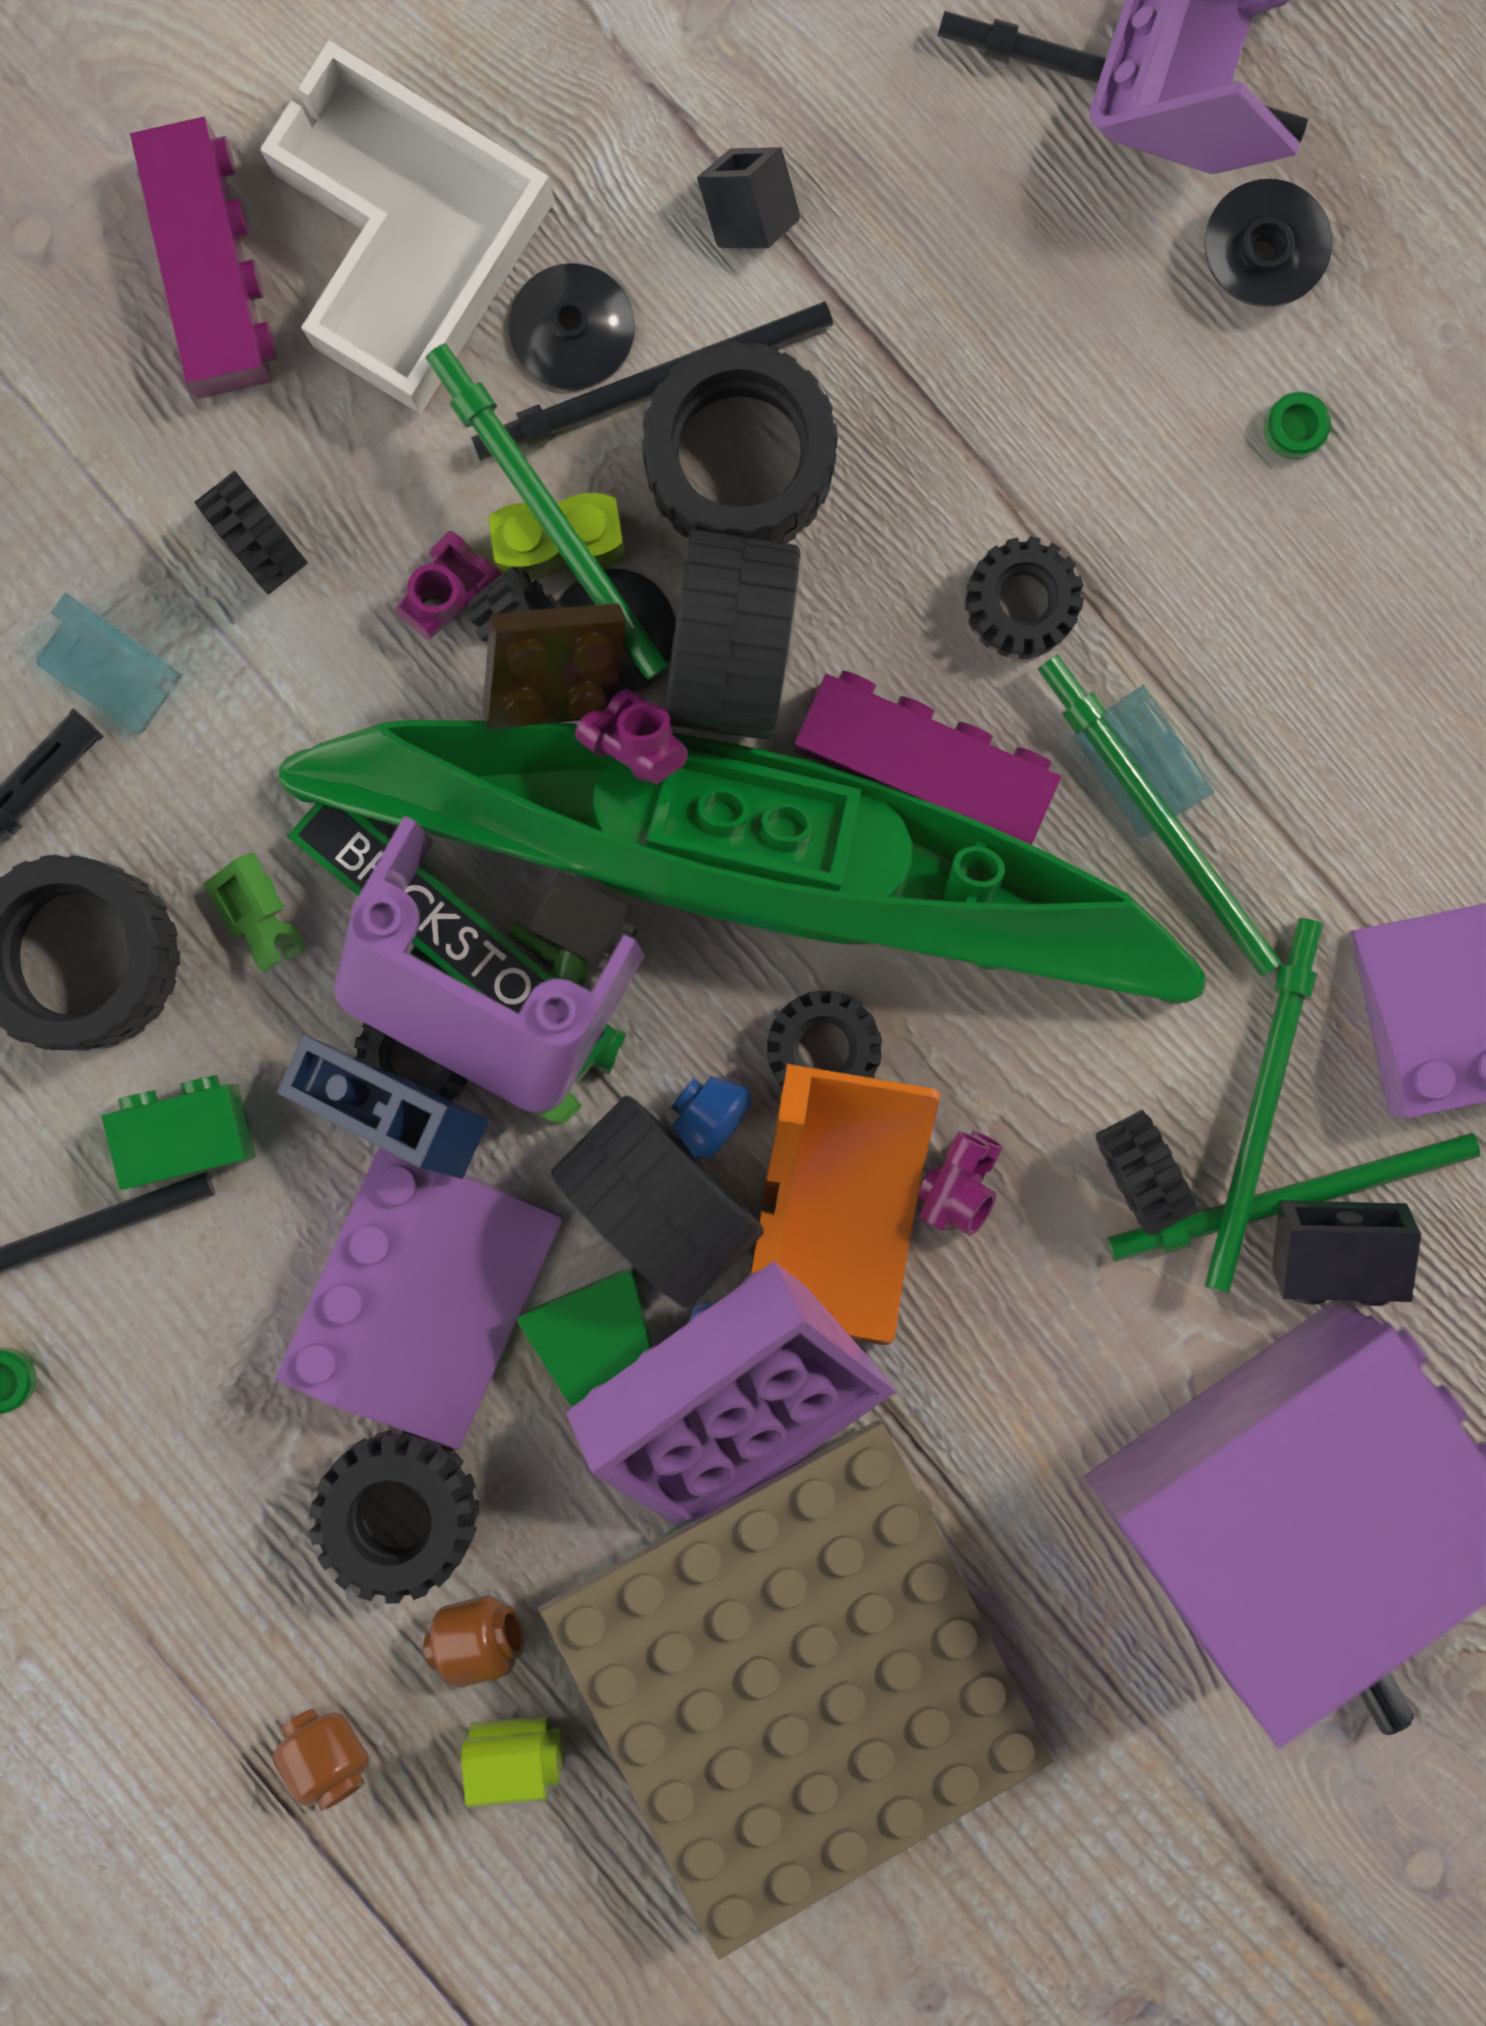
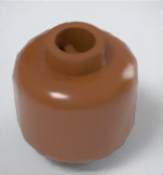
[423,1595,524,1688]
[272,1708,369,1811]

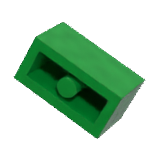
[101,1075,256,1191]

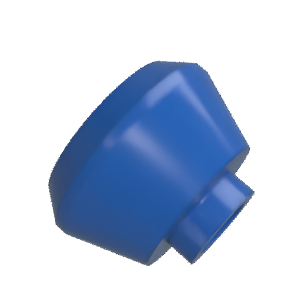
[670,1076,753,1159]

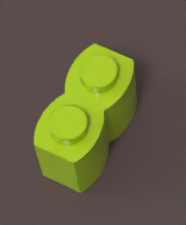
[488,493,626,580]
[461,1716,564,1808]

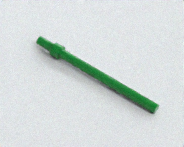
[425,343,669,681]
[1037,653,1281,977]
[1204,918,1323,1293]
[1107,1133,1480,1262]

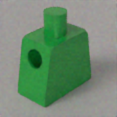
[517,1266,653,1407]

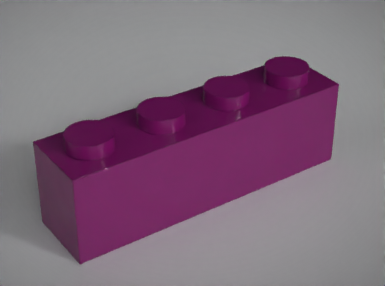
[130,116,278,399]
[794,670,1062,845]

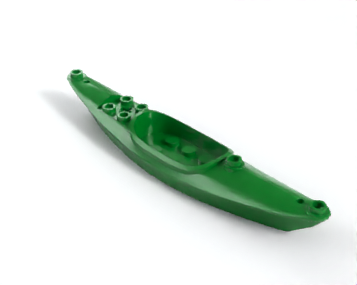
[278,720,1206,1004]

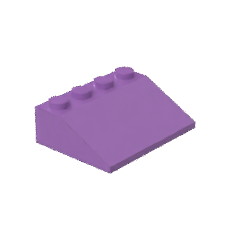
[1350,903,1486,1118]
[274,1147,564,1450]
[566,1261,896,1526]

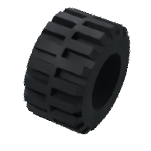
[309,1430,479,1604]

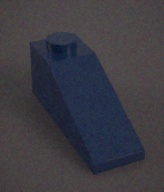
[277,1034,489,1179]

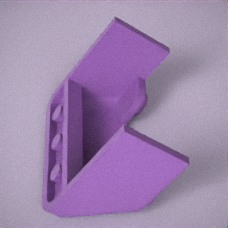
[1090,0,1300,174]
[334,816,645,1114]

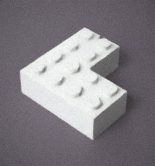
[260,40,554,414]

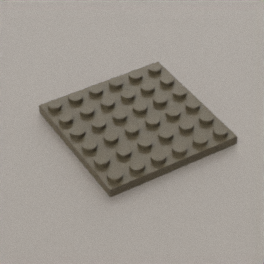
[538,1420,1054,1960]

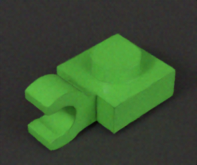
[203,852,306,972]

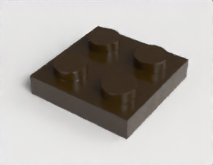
[482,603,626,730]

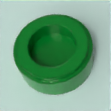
[1263,392,1331,460]
[0,1348,37,1414]

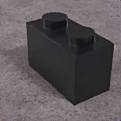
[1272,1200,1421,1306]

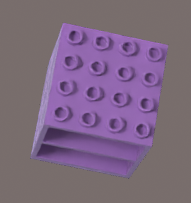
[1084,1302,1486,1749]

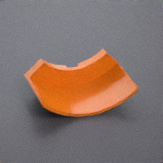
[750,1064,941,1345]

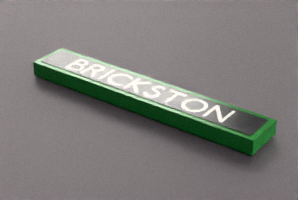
[287,802,619,1083]

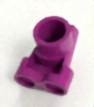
[395,531,502,640]
[575,689,687,784]
[918,1131,1003,1236]

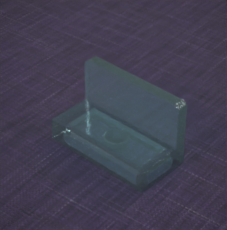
[36,592,183,734]
[1074,685,1214,837]

